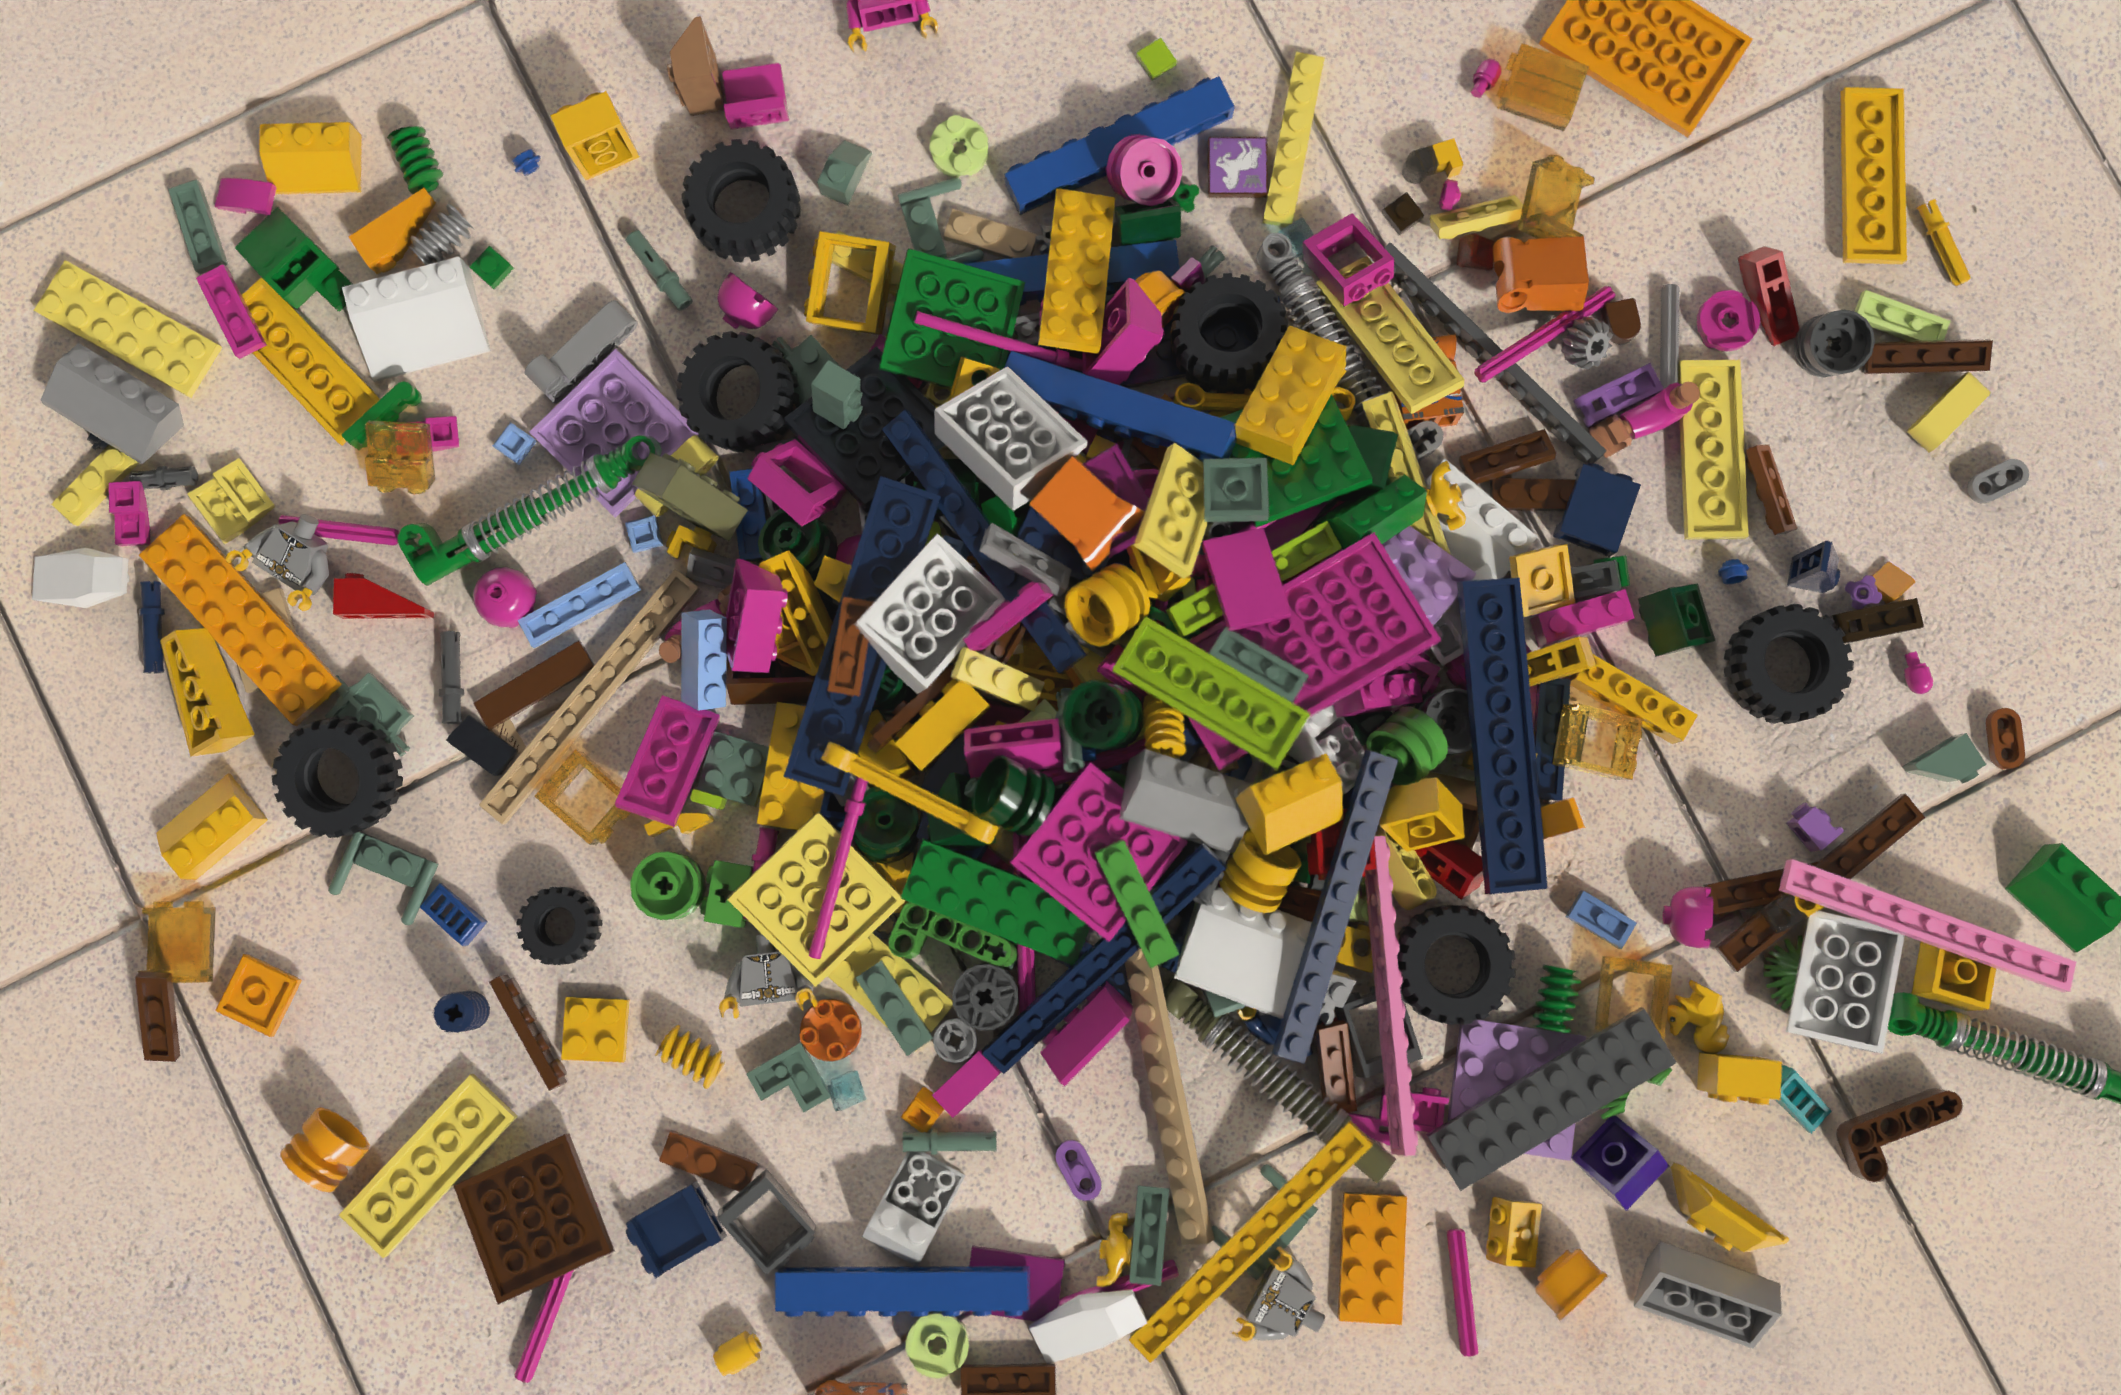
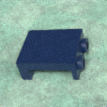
[1553,463,1641,557]
[626,1181,727,1278]

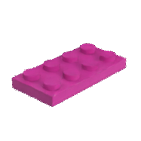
[615,695,720,827]

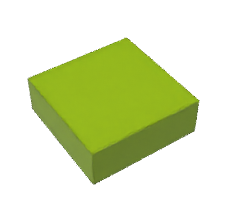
[1136,38,1177,80]
[690,789,727,810]

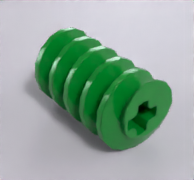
[387,126,443,194]
[1533,965,1581,1033]

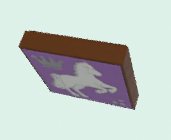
[1207,137,1268,198]

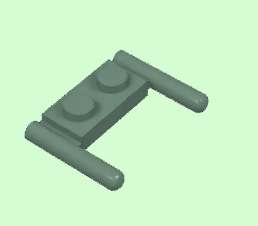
[898,177,984,264]
[328,831,439,925]
[1212,1164,1318,1280]

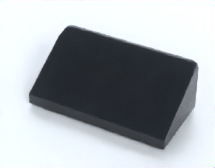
[446,715,518,776]

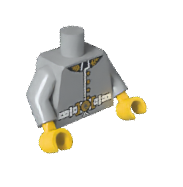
[226,514,329,611]
[719,935,818,1019]
[1232,1246,1325,1342]

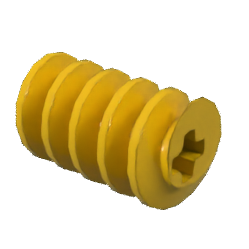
[1143,693,1186,759]
[655,1024,726,1089]

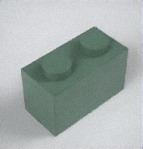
[811,360,863,429]

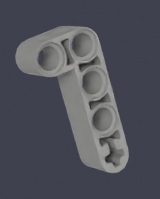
[524,300,638,403]

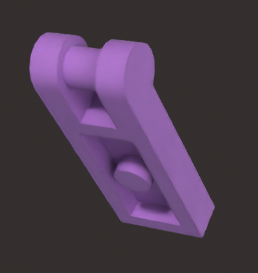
[1573,363,1664,428]

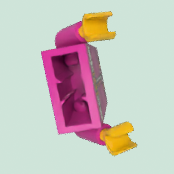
[846,0,938,52]

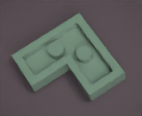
[746,1042,832,1113]

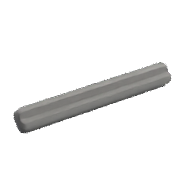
[1660,284,1679,388]

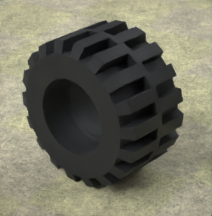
[516,887,603,965]

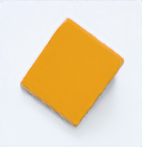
[1872,562,1916,604]
[900,1087,944,1132]

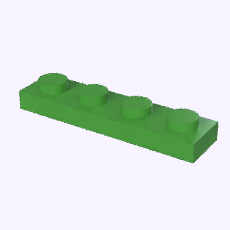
[1095,839,1179,968]

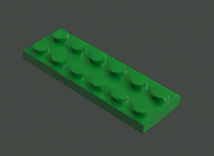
[900,838,1090,965]

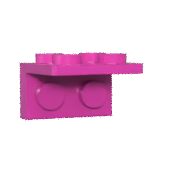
[722,63,789,130]

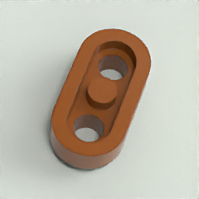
[1985,708,2025,769]

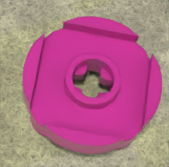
[1697,290,1760,352]

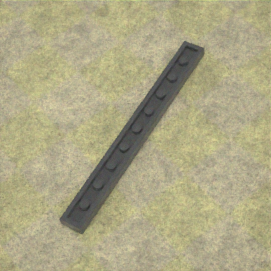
[1385,242,1607,463]

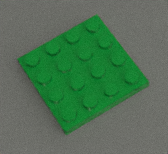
[878,248,1025,389]
[1220,394,1373,528]

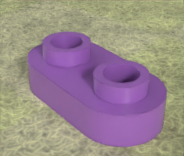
[1056,1140,1102,1201]

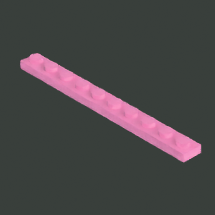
[1365,836,1418,1156]
[1779,859,2076,992]

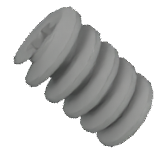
[409,204,475,265]

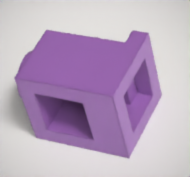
[1786,803,1844,852]

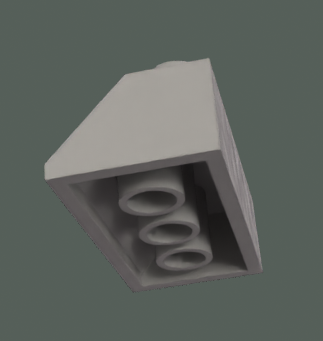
[41,343,184,464]
[1119,749,1254,854]
[1634,1241,1782,1348]

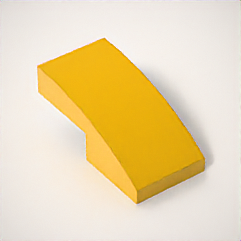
[643,813,715,837]

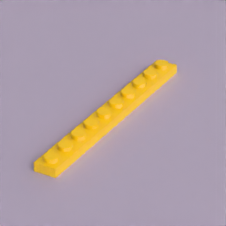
[1128,1120,1373,1363]

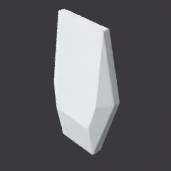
[32,548,129,608]
[1029,1290,1147,1363]

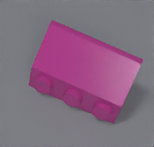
[1082,278,1164,385]
[726,559,787,673]
[1040,981,1133,1087]

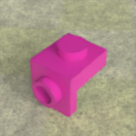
[1405,652,1441,697]

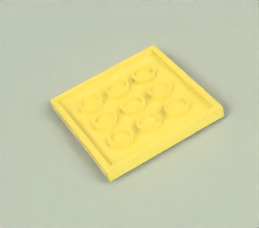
[728,811,905,987]

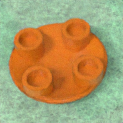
[800,999,862,1061]

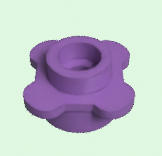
[1845,575,1882,610]

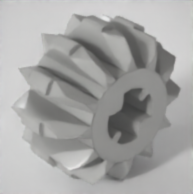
[1561,316,1613,370]

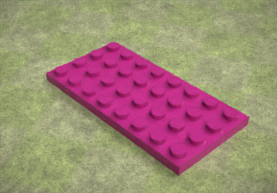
[1188,533,1441,770]

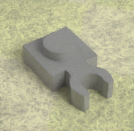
[1319,970,1356,1026]

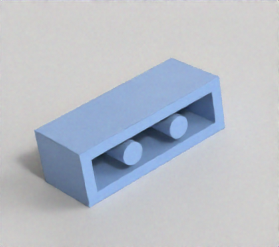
[681,609,727,711]

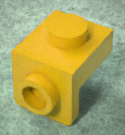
[666,525,717,559]

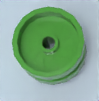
[1366,707,1448,786]
[630,851,706,920]

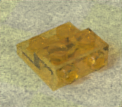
[365,421,436,494]

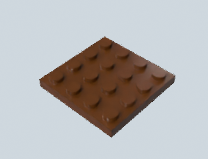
[454,1133,615,1304]

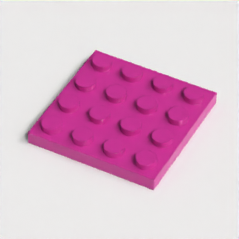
[1009,762,1188,942]

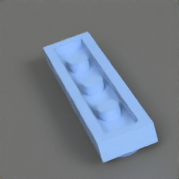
[517,562,641,648]

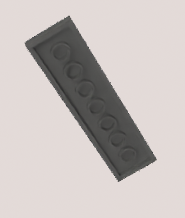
[1426,1007,1677,1191]

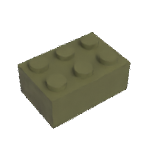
[632,453,748,541]

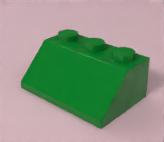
[1313,474,1427,550]
[2005,843,2121,953]

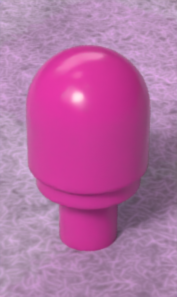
[1471,59,1502,98]
[1904,651,1933,694]

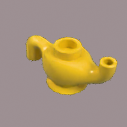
[1425,461,1466,531]
[1096,1213,1133,1287]

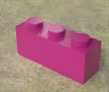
[1530,589,1635,648]
[1333,673,1423,718]
[964,718,1064,778]

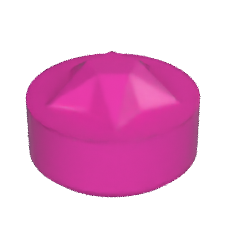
[1439,179,1461,211]

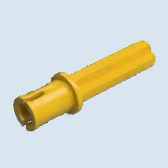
[1917,199,1971,286]

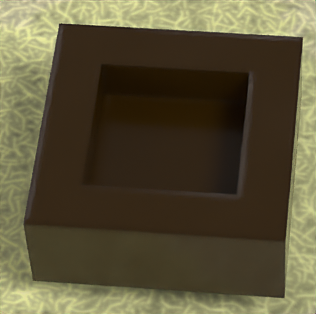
[1382,192,1425,236]

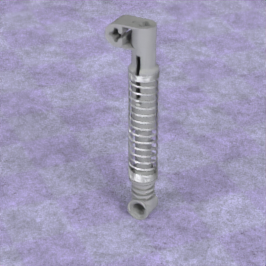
[1257,233,1444,462]

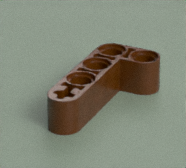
[1836,1088,1963,1182]

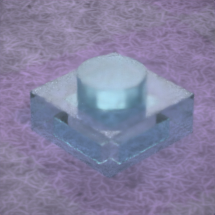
[1277,217,1314,260]
[826,1070,867,1111]

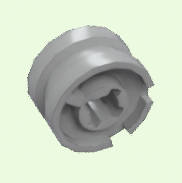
[933,1018,978,1063]

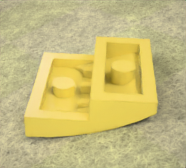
[187,458,275,544]

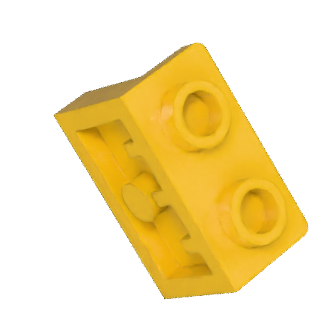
[1126,544,1191,602]
[1486,1197,1542,1268]

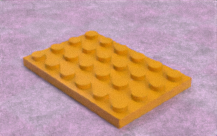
[1539,0,1753,138]

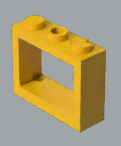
[804,231,896,335]

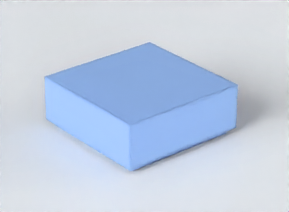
[493,422,537,465]
[625,515,664,553]

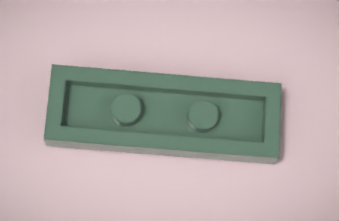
[168,179,228,274]
[1209,627,1309,703]
[856,960,934,1056]
[1129,1185,1169,1286]

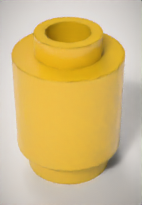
[713,1331,763,1376]

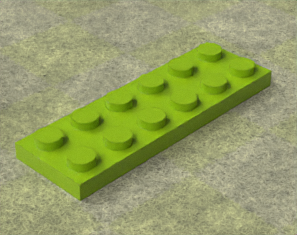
[1112,616,1310,770]

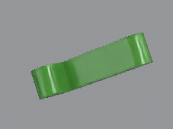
[888,902,1018,967]

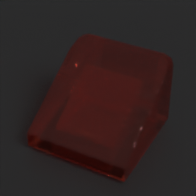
[1456,233,1496,271]

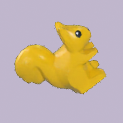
[1665,979,1730,1054]

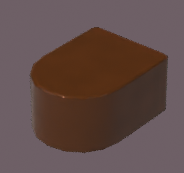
[1600,298,1641,345]

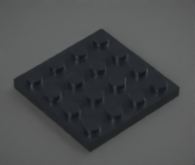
[784,346,945,509]

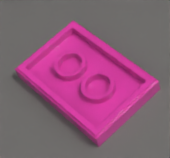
[1202,528,1291,632]

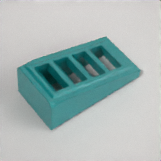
[1775,1065,1832,1134]

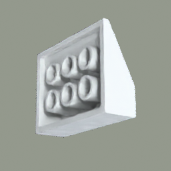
[342,256,490,382]
[934,366,1087,511]
[1425,459,1538,579]
[855,534,1005,694]
[1174,886,1312,1019]
[1786,911,1905,1054]

